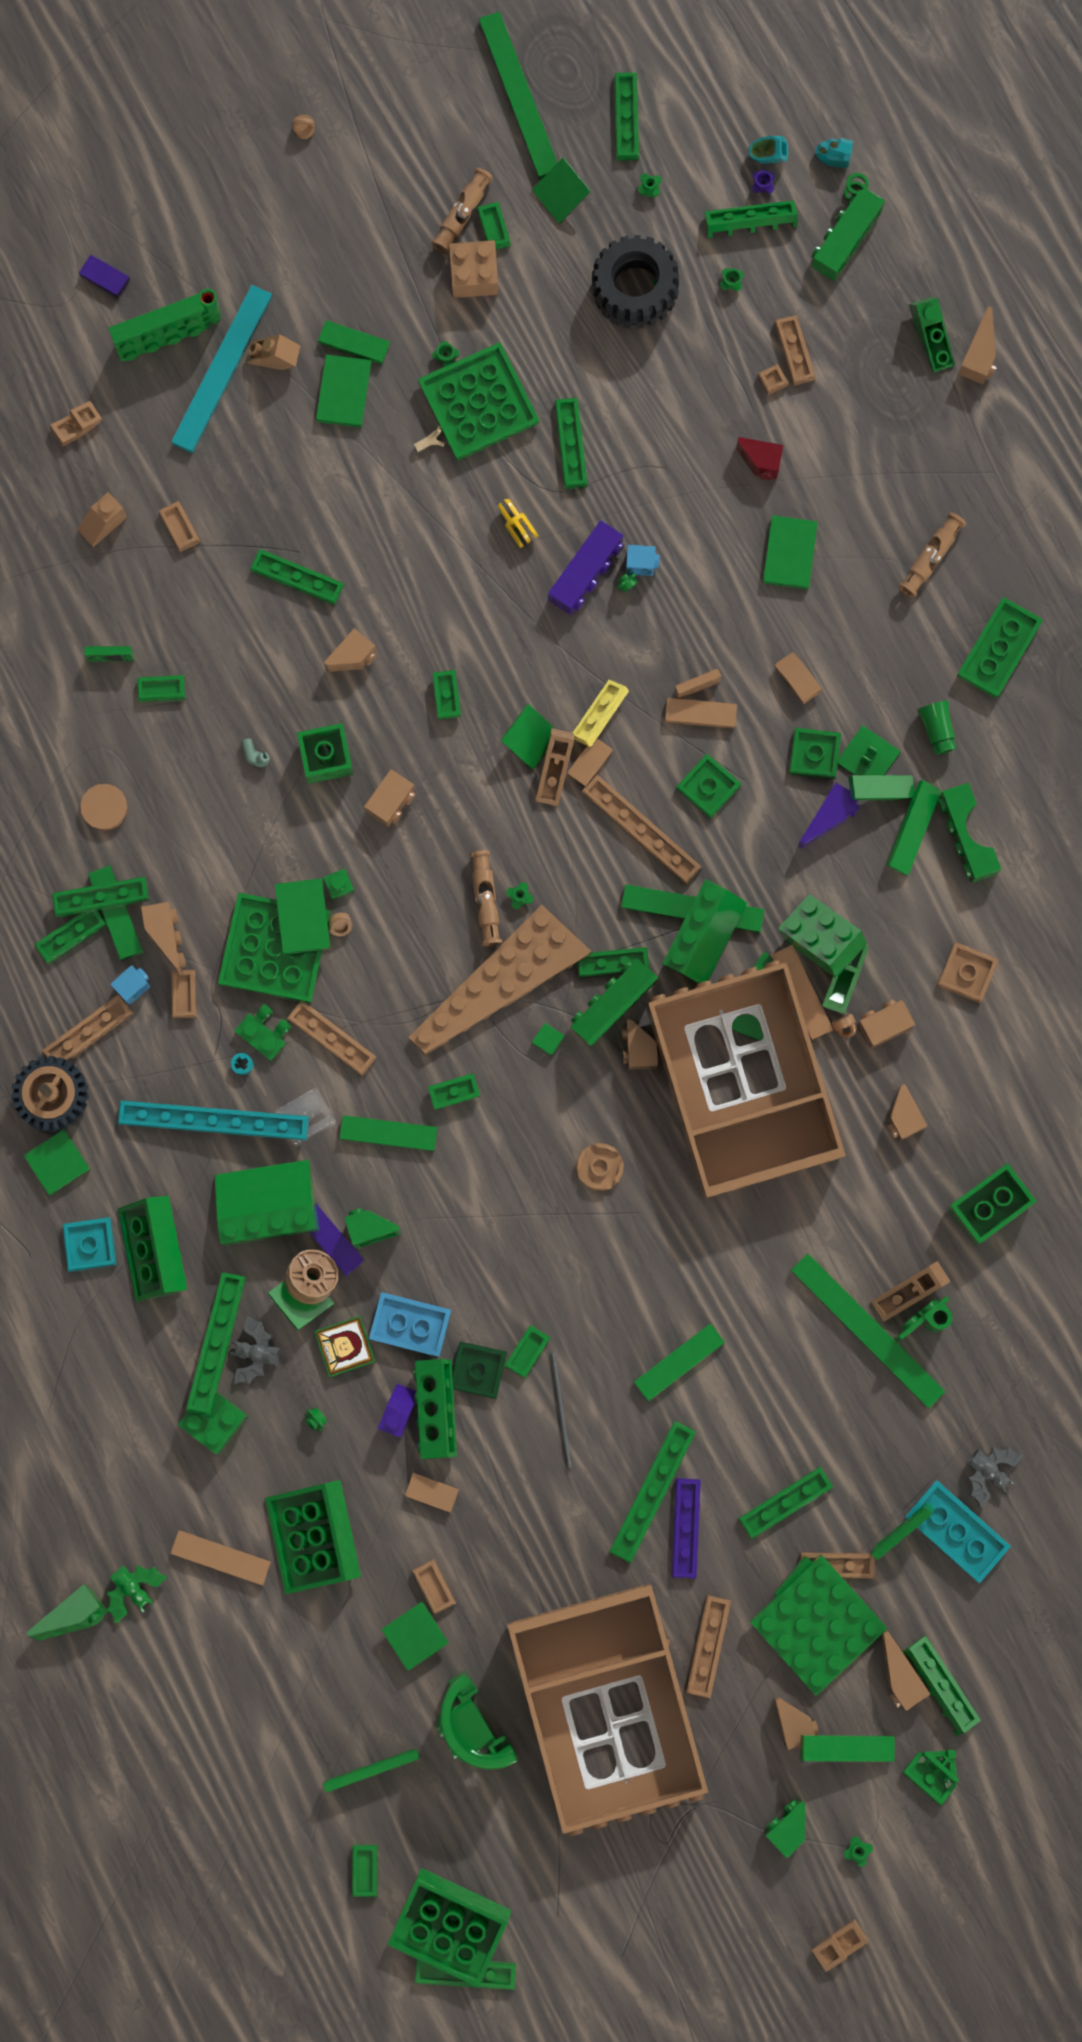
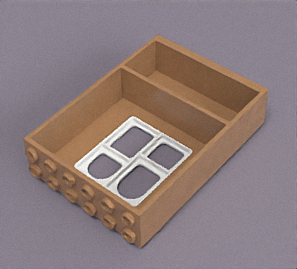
[646,960,846,1199]
[507,1583,708,1836]

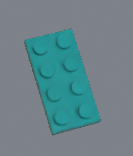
[904,1480,1011,1583]

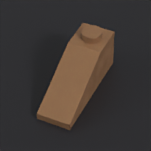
[958,306,996,385]
[535,728,574,806]
[871,1261,950,1322]
[881,1630,930,1711]

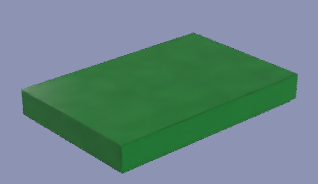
[316,355,372,428]
[763,515,818,590]
[275,878,331,955]

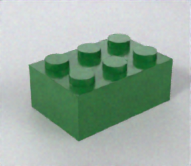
[778,894,867,978]
[946,1163,1037,1247]

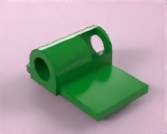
[894,1296,953,1342]

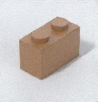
[364,769,416,828]
[858,999,915,1049]

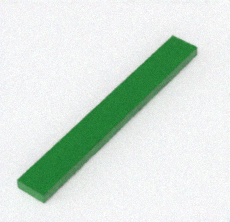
[479,11,558,180]
[790,1253,946,1409]

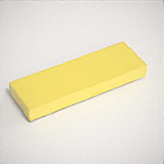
[573,680,629,747]

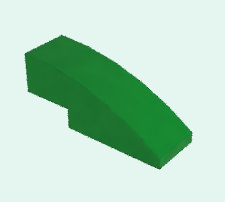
[822,946,869,1014]

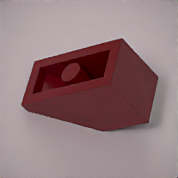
[736,437,784,480]

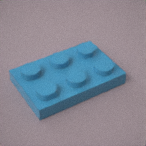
[369,1292,452,1357]

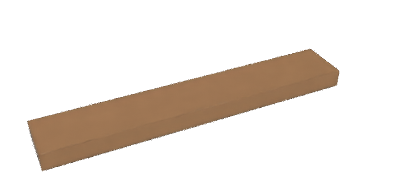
[582,775,702,885]

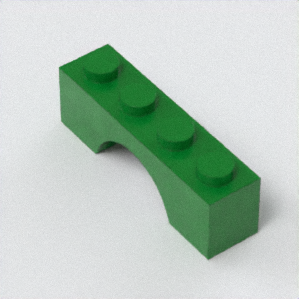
[938,782,1001,883]

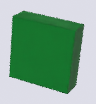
[532,1023,565,1056]

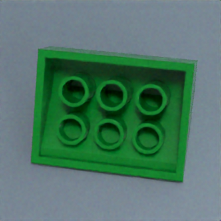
[215,1160,319,1246]
[265,1480,361,1594]
[387,1868,512,1988]

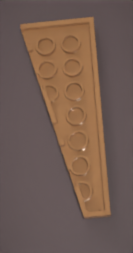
[409,905,592,1055]

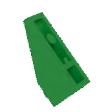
[26,1584,108,1641]

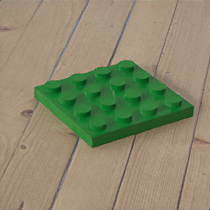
[417,342,540,461]
[218,892,331,1003]
[749,1554,888,1696]

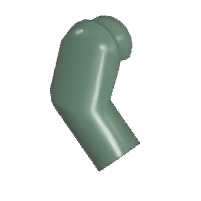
[240,738,270,767]

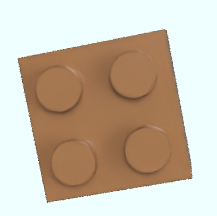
[449,240,498,298]

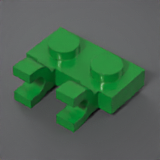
[235,1004,292,1061]

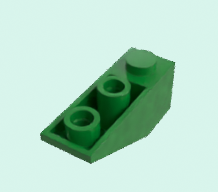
[909,297,955,372]

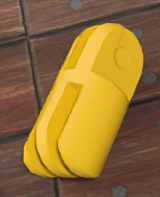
[497,499,539,549]

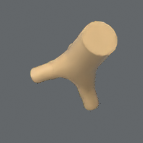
[414,426,445,452]

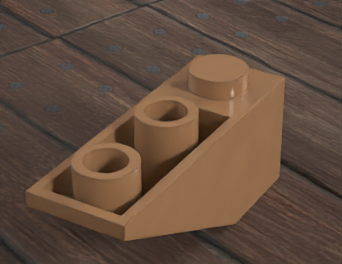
[141,902,186,976]

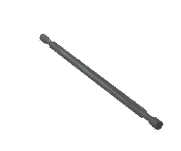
[550,1352,572,1469]

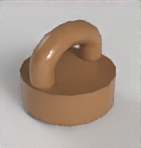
[292,115,315,139]
[328,913,353,937]
[831,1013,856,1038]

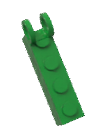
[811,173,885,281]

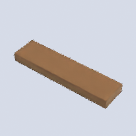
[771,945,833,1041]
[42,994,134,1061]
[287,1001,377,1076]
[171,1530,271,1585]
[686,1595,731,1699]

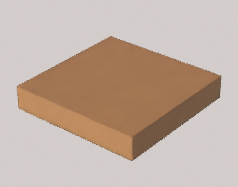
[937,942,999,1004]

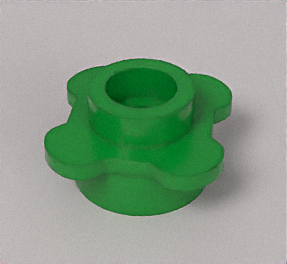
[638,173,662,197]
[720,268,744,292]
[432,341,459,367]
[615,572,638,593]
[506,882,533,909]
[304,1408,327,1432]
[844,1836,873,1867]

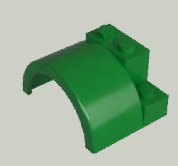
[435,1670,518,1770]

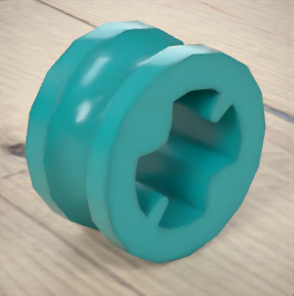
[231,1053,254,1075]

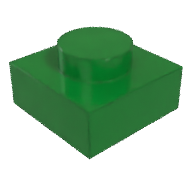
[323,868,354,900]

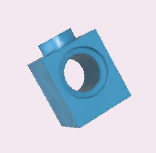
[626,545,660,576]
[111,965,151,1005]

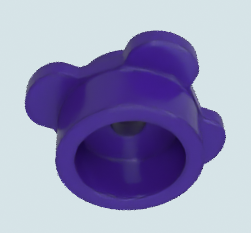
[752,170,775,194]

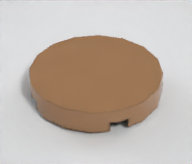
[80,784,128,831]
[576,1143,624,1191]

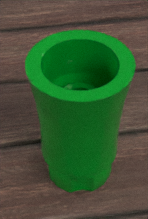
[917,700,957,755]

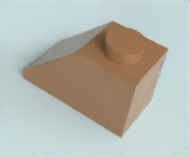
[77,492,127,547]
[324,628,377,672]
[887,1084,927,1142]
[774,1697,819,1750]

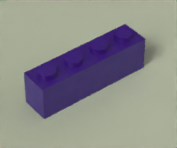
[548,520,624,615]

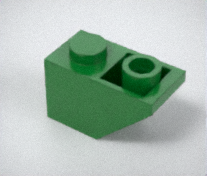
[764,1798,806,1858]

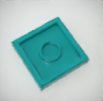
[62,1217,117,1272]

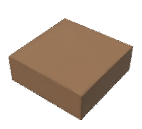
[757,364,788,396]

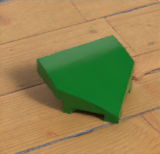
[902,1750,959,1806]

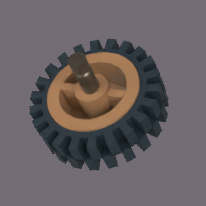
[11,1056,89,1132]

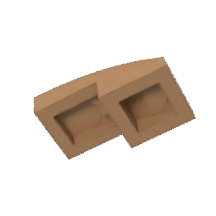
[50,401,102,447]
[774,652,822,704]
[812,1919,869,1972]

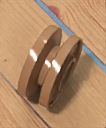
[285,1249,338,1304]

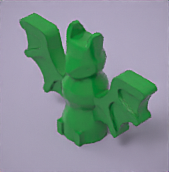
[107,1565,168,1623]

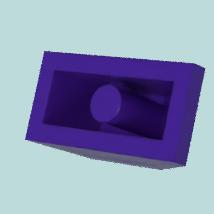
[378,1384,416,1438]

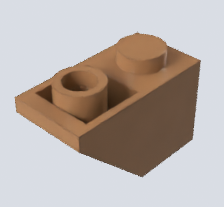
[246,334,300,370]
[622,1019,658,1070]

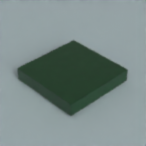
[452,1341,507,1399]

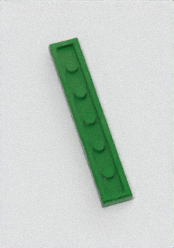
[621,884,765,933]
[186,1272,246,1417]
[609,1420,696,1564]

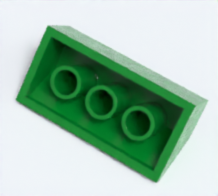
[662,879,748,984]
[570,959,658,1048]
[117,1196,187,1302]

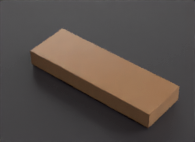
[774,315,816,386]
[665,698,737,729]
[800,1552,874,1579]

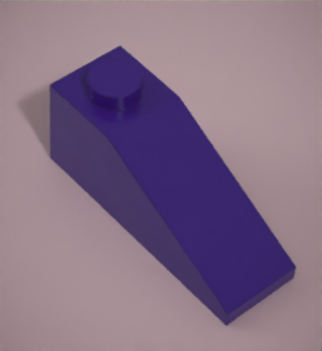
[798,783,861,848]

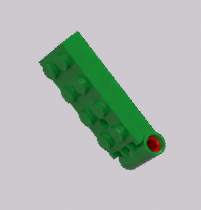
[108,288,222,362]

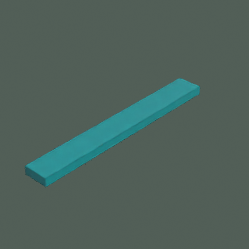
[171,285,273,454]
[118,1100,310,1141]

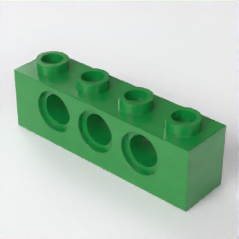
[413,1359,457,1459]

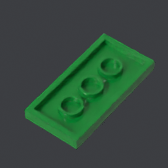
[957,597,1044,699]

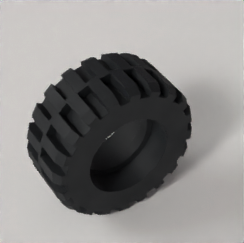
[592,235,679,329]

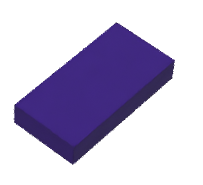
[79,255,130,298]

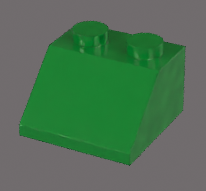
[344,1208,401,1249]

